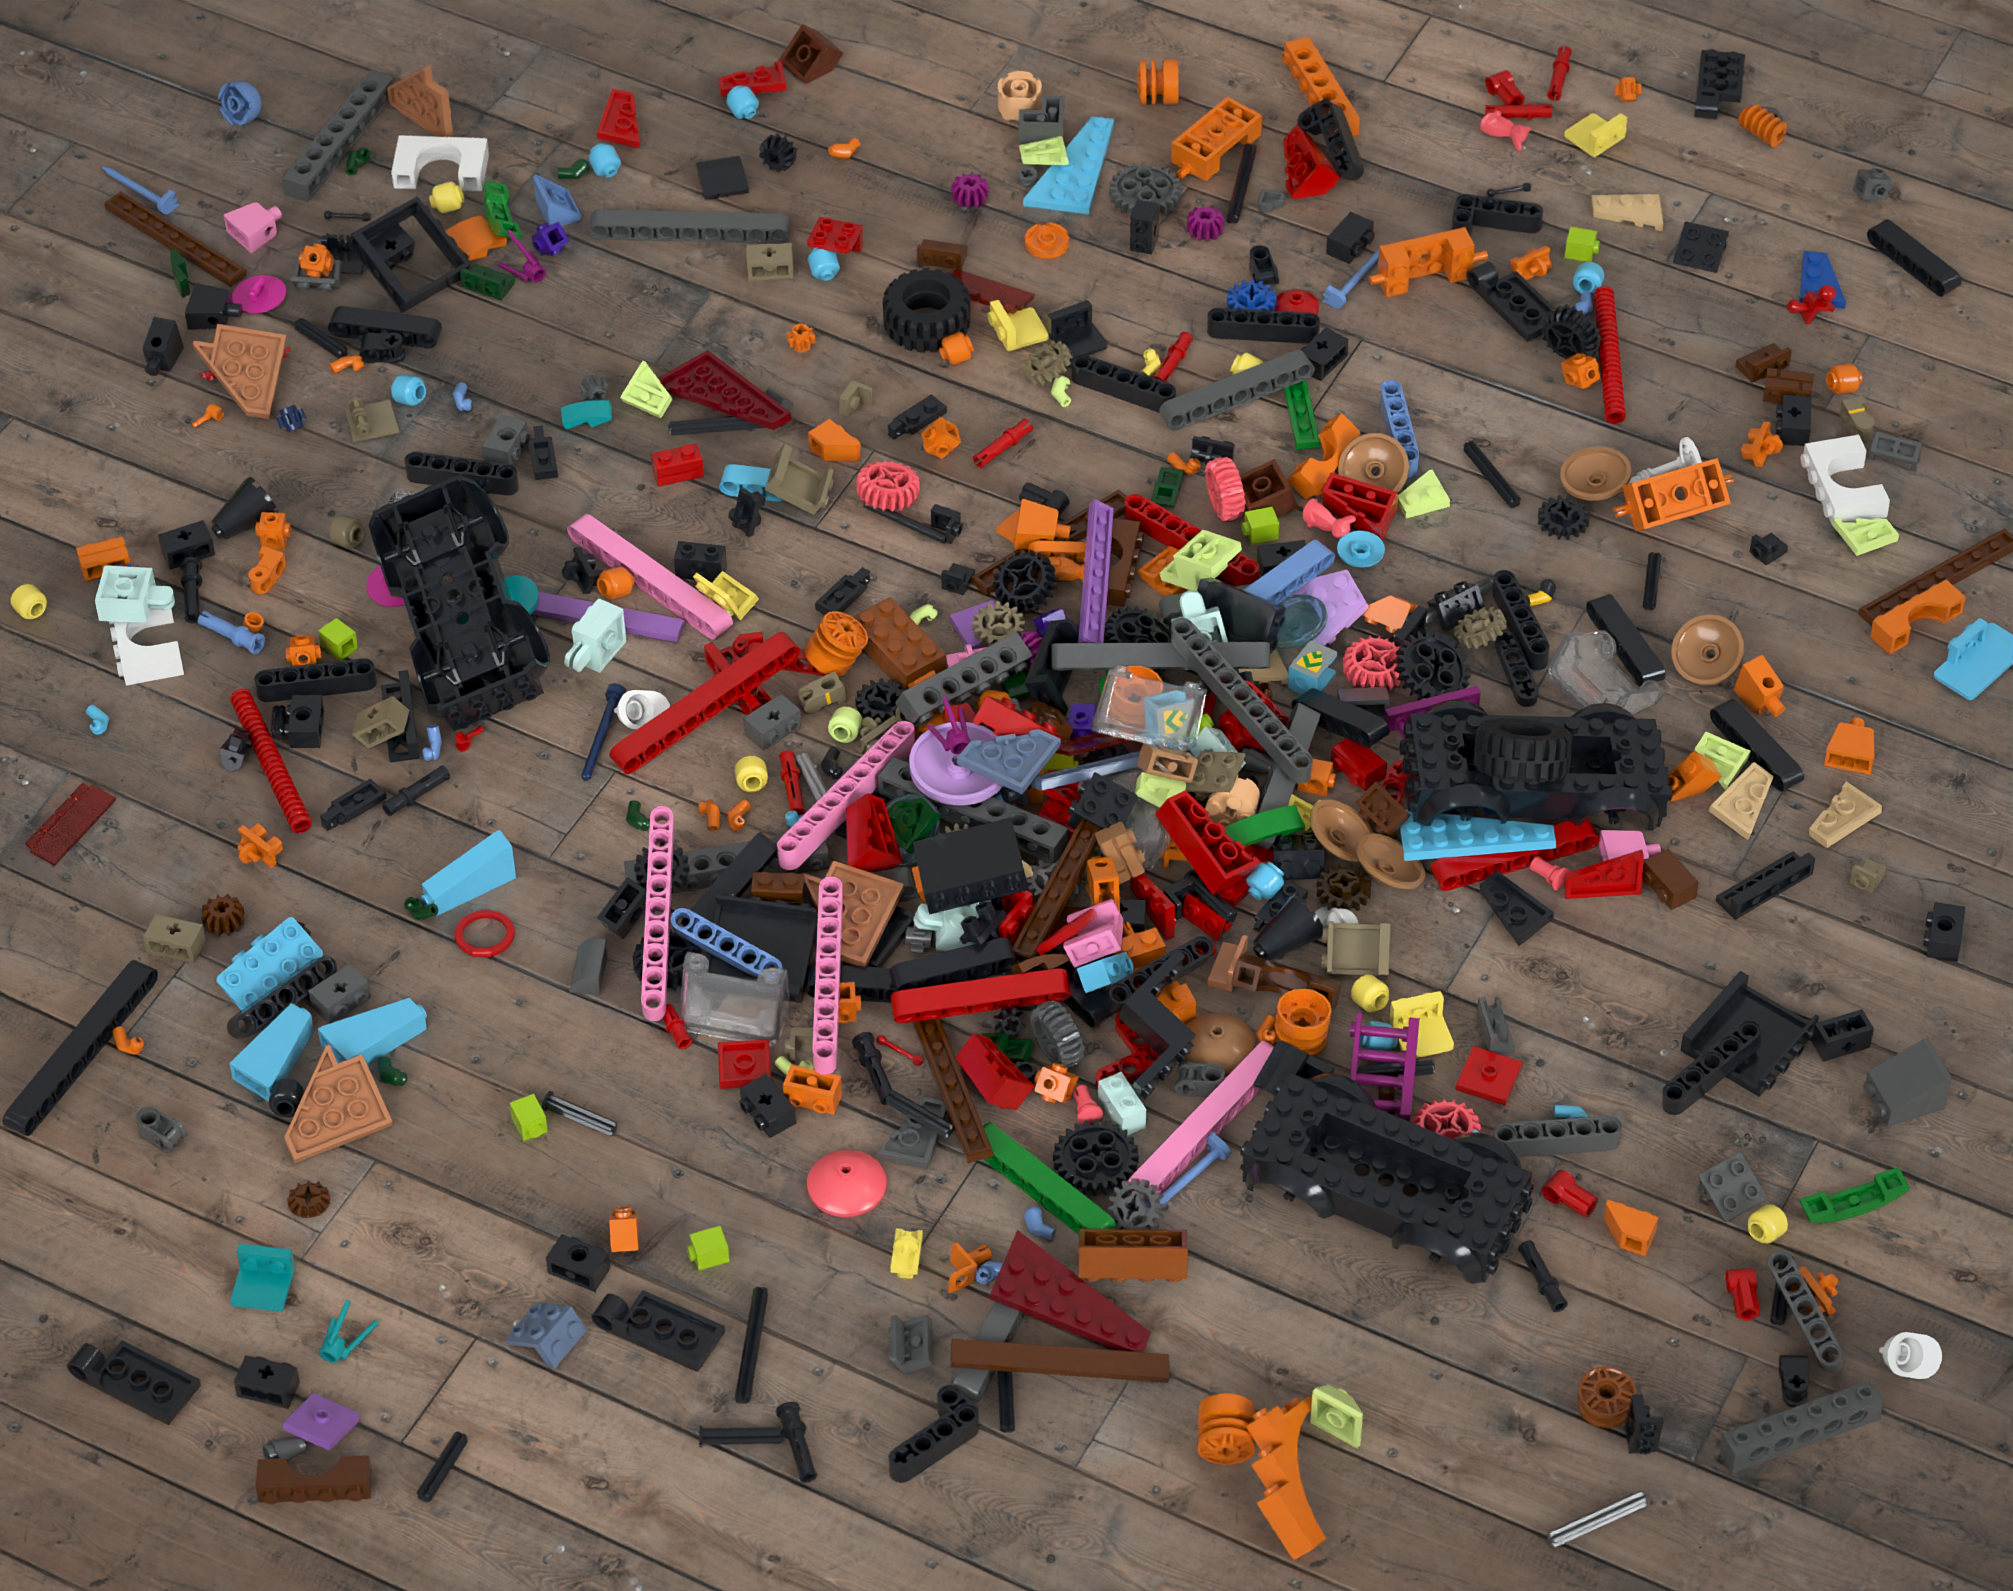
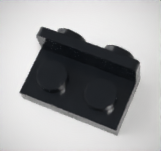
[1427,581,1485,631]
[1624,1394,1664,1455]

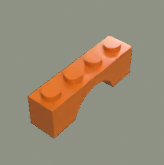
[1287,413,1361,500]
[1870,579,1966,655]

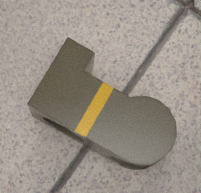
[1840,395,1875,442]
[796,672,847,714]

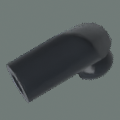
[821,747,843,779]

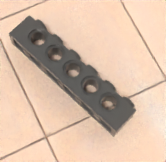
[895,632,1033,725]
[1719,1380,1884,1473]

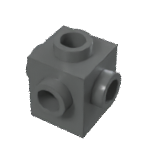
[1853,168,1892,202]

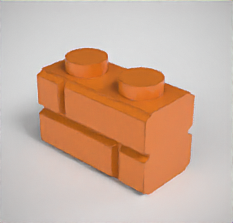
[76,536,130,581]

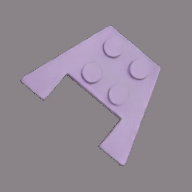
[1282,570,1369,646]

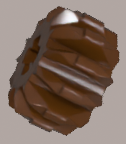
[201,893,245,937]

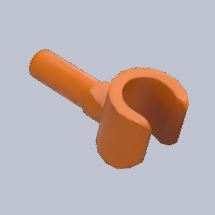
[192,404,224,428]

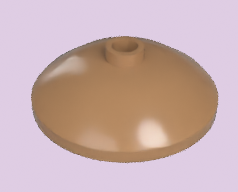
[1338,433,1409,492]
[1560,447,1632,501]
[1671,614,1745,686]
[1310,800,1374,862]
[1356,834,1425,890]
[1183,1013,1256,1077]

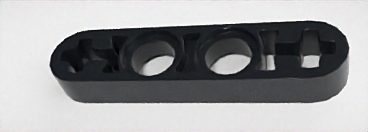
[1495,630,1538,707]

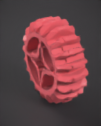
[1205,457,1246,522]
[856,460,920,512]
[1343,635,1404,692]
[1411,1098,1481,1139]

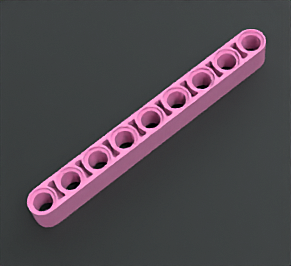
[567,514,733,640]
[777,721,915,870]
[641,806,674,1022]
[813,877,843,1075]
[1128,1041,1274,1200]

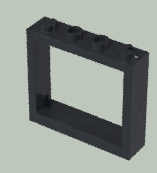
[349,196,471,313]

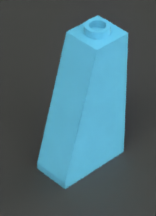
[421,830,516,916]
[318,998,427,1065]
[229,1003,314,1101]

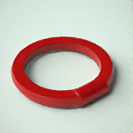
[454,910,515,957]

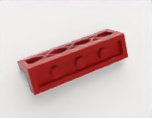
[704,642,772,716]

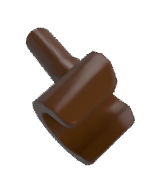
[1378,1086,1395,1116]

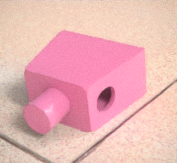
[224,202,282,253]
[1599,830,1661,863]

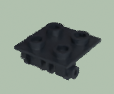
[1673,221,1729,273]
[321,233,364,274]

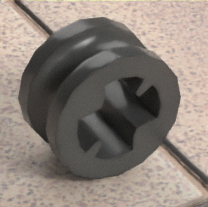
[1017,167,1038,188]

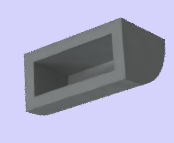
[1337,687,1390,719]
[569,939,608,995]

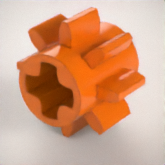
[1614,77,1642,102]
[787,324,815,352]

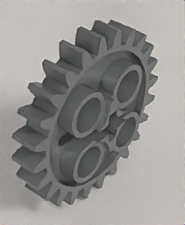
[1109,162,1182,217]

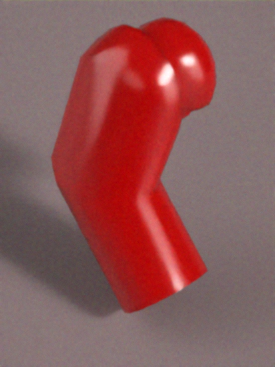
[732,631,763,655]

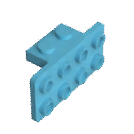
[1933,618,2013,700]
[216,917,323,1010]

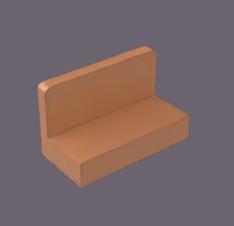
[1208,935,1248,992]

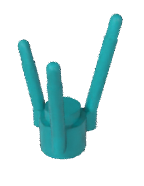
[318,1300,379,1363]

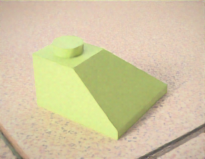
[1310,1384,1363,1448]

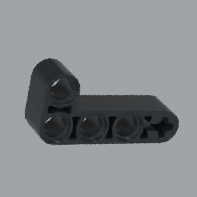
[1297,99,1364,181]
[1451,194,1543,235]
[889,1385,979,1483]

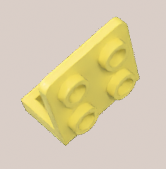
[1564,113,1627,158]
[988,300,1049,352]
[693,571,759,621]
[1390,991,1454,1058]

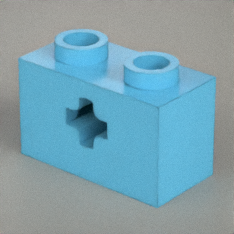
[1077,952,1134,993]

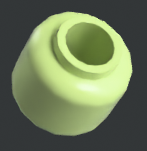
[828,707,863,743]

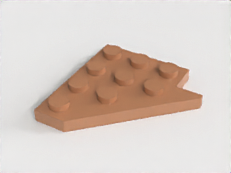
[387,65,453,137]
[193,324,287,419]
[804,861,904,967]
[284,1044,393,1164]

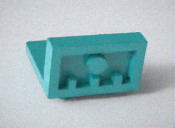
[230,1243,296,1312]

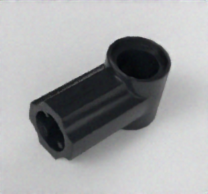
[1019,482,1070,517]

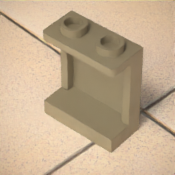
[764,443,834,515]
[1321,921,1390,977]

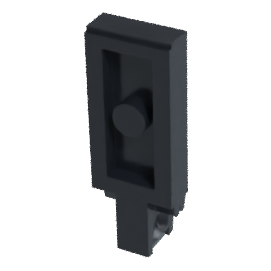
[887,394,947,440]
[528,425,558,481]
[815,567,871,615]
[320,779,387,831]

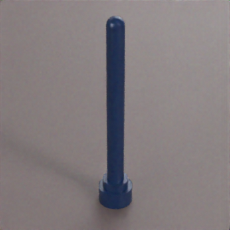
[581,683,627,781]

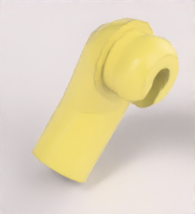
[1140,349,1161,377]

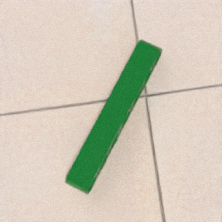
[983,1122,1117,1235]

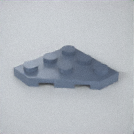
[957,729,1061,794]

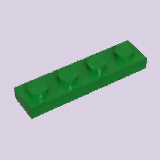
[1283,380,1320,450]

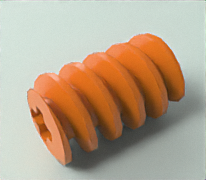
[1738,104,1788,148]

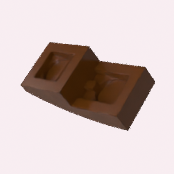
[1010,954,1070,974]

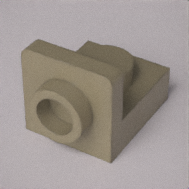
[839,380,873,417]
[1850,857,1887,893]
[785,1027,813,1063]

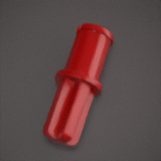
[662,1004,692,1049]

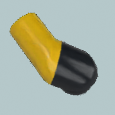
[1526,579,1556,607]

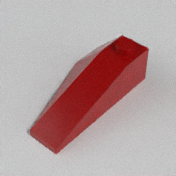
[1283,124,1340,199]

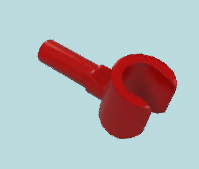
[455,726,484,752]

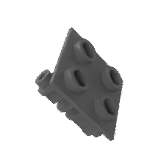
[1697,1152,1768,1222]

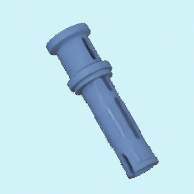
[198,611,265,655]

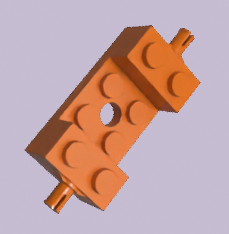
[1171,96,1262,181]
[1369,227,1488,298]
[1613,458,1733,532]
[1108,922,1196,1025]

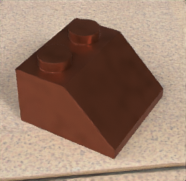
[779,24,843,84]
[1239,459,1298,517]

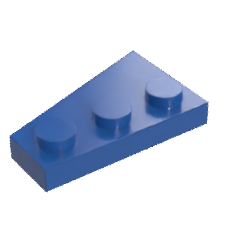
[1799,251,1846,309]

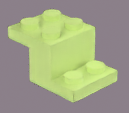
[1160,530,1242,591]

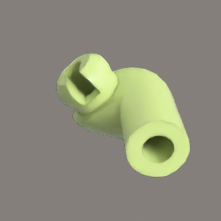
[1051,375,1071,407]
[910,604,938,625]
[775,1056,814,1076]

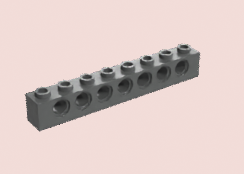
[282,70,395,202]
[878,757,1068,864]
[624,836,829,894]

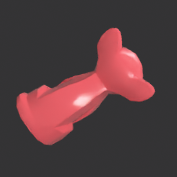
[1480,111,1530,151]
[1303,499,1356,539]

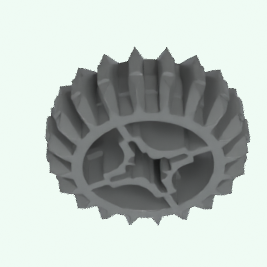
[1030,1000,1084,1069]

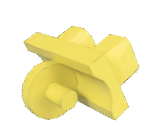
[891,1228,923,1279]

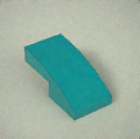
[561,400,612,430]

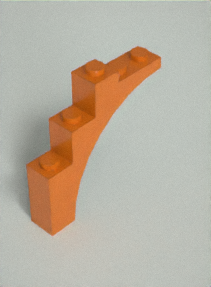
[1246,1396,1326,1560]

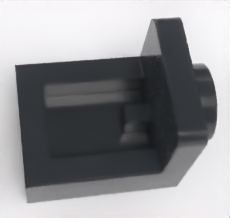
[931,504,963,544]

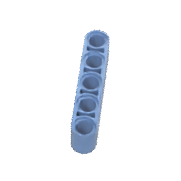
[1380,380,1419,477]
[1244,539,1335,604]
[671,908,784,982]

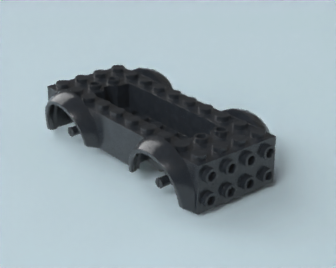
[368,474,550,731]
[1399,699,1672,831]
[1240,1073,1534,1284]

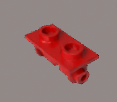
[1182,893,1232,941]

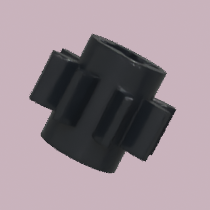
[993,1005,1026,1037]

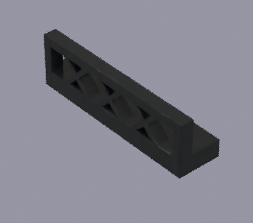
[381,670,419,763]
[1716,851,1815,920]

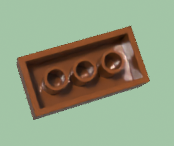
[853,597,947,690]
[1079,1229,1188,1282]

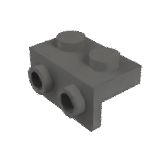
[290,257,342,292]
[888,1315,933,1374]

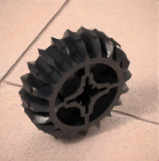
[1541,304,1601,360]
[993,549,1058,613]
[633,929,702,991]

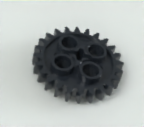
[1104,606,1172,672]
[1393,630,1471,700]
[1053,1119,1139,1196]

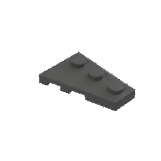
[876,1096,947,1170]

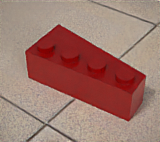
[1155,790,1261,895]

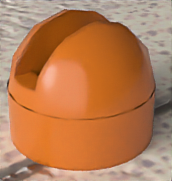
[243,612,264,633]

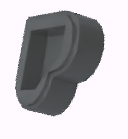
[1257,188,1285,213]

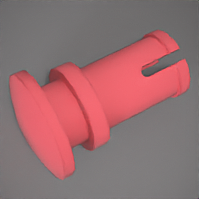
[1530,856,1570,891]
[1072,1085,1103,1125]

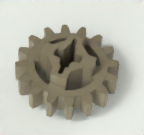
[1023,341,1072,385]
[972,601,1025,647]
[1454,607,1507,649]

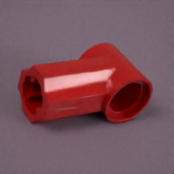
[1485,70,1525,105]
[1541,1169,1598,1218]
[1725,1268,1760,1321]

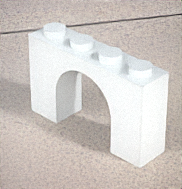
[392,135,489,191]
[1801,435,1890,526]
[109,609,184,686]

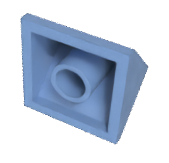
[533,175,583,226]

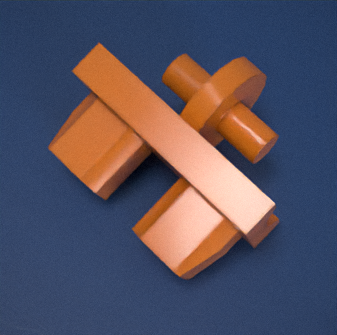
[1510,245,1553,280]
[1741,422,1783,467]
[237,823,283,868]
[1790,1266,1838,1317]

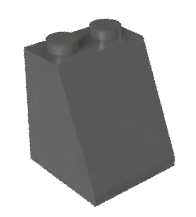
[1863,1038,1952,1126]

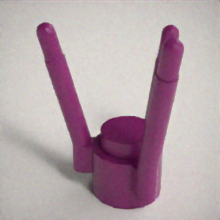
[498,230,546,283]
[927,696,970,754]

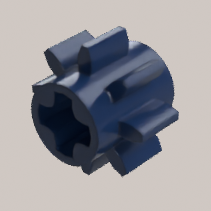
[276,404,306,432]

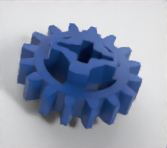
[1227,279,1276,311]

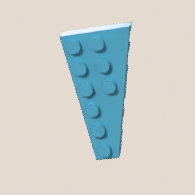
[1023,116,1114,215]
[1400,810,1556,861]

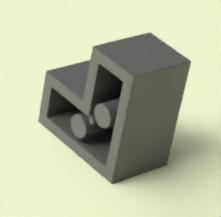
[1018,95,1064,144]

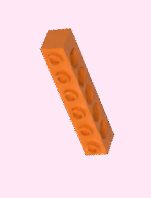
[1282,36,1360,137]

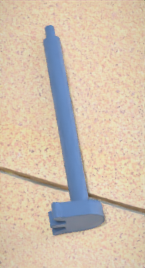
[103,166,180,214]
[1322,249,1379,309]
[1159,1132,1231,1204]

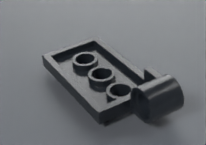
[1694,49,1745,119]
[1466,261,1554,342]
[591,1290,725,1372]
[67,1340,201,1425]

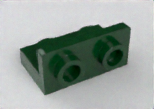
[460,264,515,300]

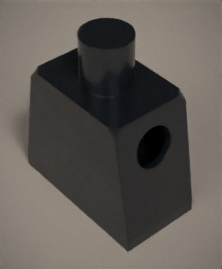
[185,283,242,330]
[143,316,184,376]

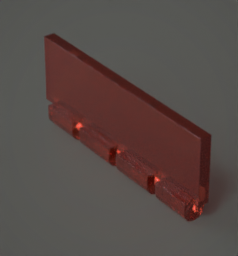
[951,269,1035,314]
[1055,724,1153,756]
[25,783,116,866]

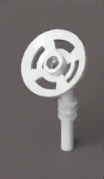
[1621,437,1702,492]

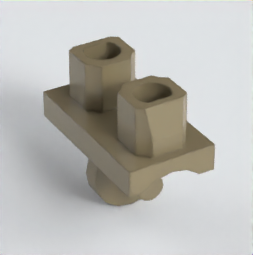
[857,715,898,755]

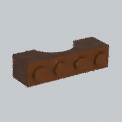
[1107,518,1144,607]
[1231,954,1342,1010]
[256,1456,372,1504]

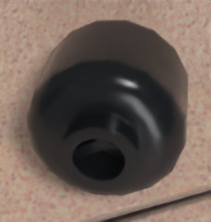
[269,1078,305,1118]

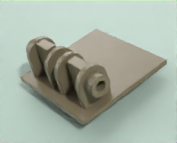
[344,397,399,442]
[1185,751,1246,801]

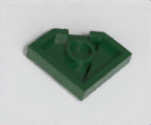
[888,798,942,854]

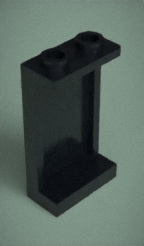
[1197,577,1286,654]
[1024,619,1079,716]

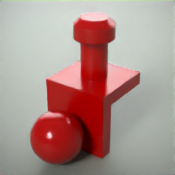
[1787,285,1836,324]

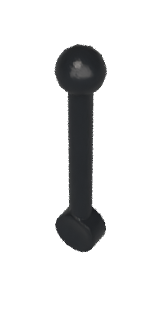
[1487,183,1531,197]
[324,210,371,222]

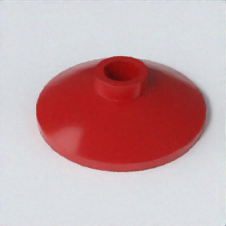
[1274,289,1319,315]

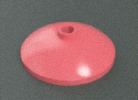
[807,1150,887,1217]

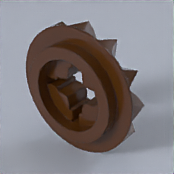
[287,1180,330,1218]

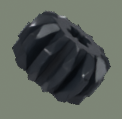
[759,133,797,172]

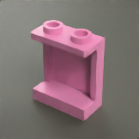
[1063,899,1123,967]

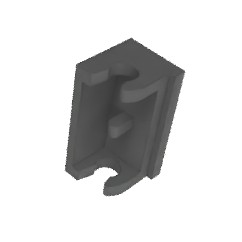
[1869,432,1922,471]
[1477,997,1515,1054]

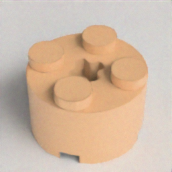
[998,71,1042,120]
[1205,775,1260,827]

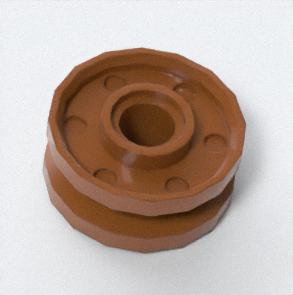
[1577,1366,1636,1428]

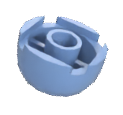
[218,81,261,126]

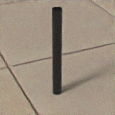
[864,502,946,544]

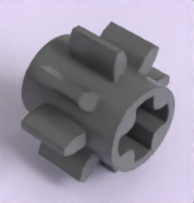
[579,374,609,401]
[905,924,934,953]

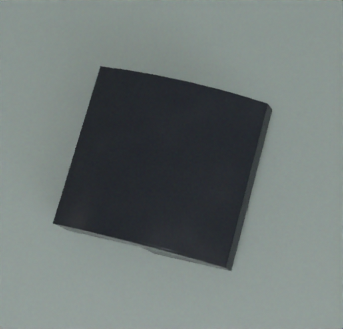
[696,156,749,200]

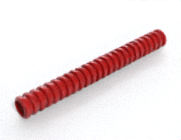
[1594,286,1626,424]
[230,688,312,834]

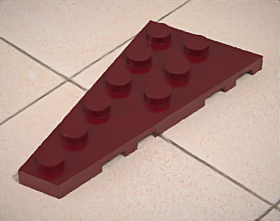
[658,350,792,430]
[989,1230,1151,1352]

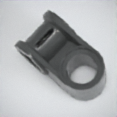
[1174,1062,1225,1097]
[136,1107,187,1154]

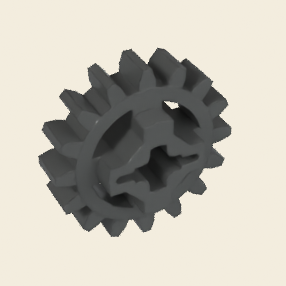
[1108,1178,1166,1229]

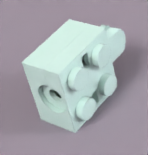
[95,565,175,623]
[1171,590,1228,670]
[564,598,626,673]
[913,900,991,951]

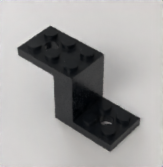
[1118,949,1195,1099]

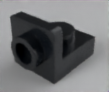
[1750,533,1788,565]
[941,563,975,596]
[1163,876,1194,920]

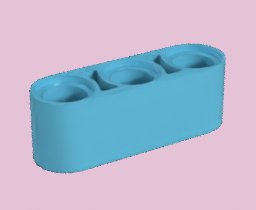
[719,464,783,502]

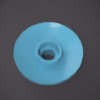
[1337,531,1385,568]

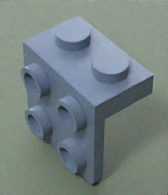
[506,1303,587,1368]

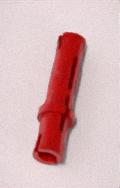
[1547,46,1572,101]
[1485,103,1552,120]
[1152,331,1194,382]
[972,418,1033,468]
[779,750,806,815]

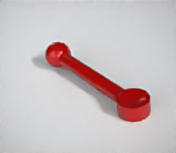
[876,1035,923,1066]

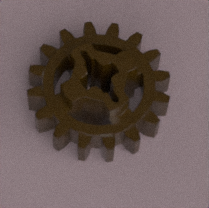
[1316,864,1371,911]

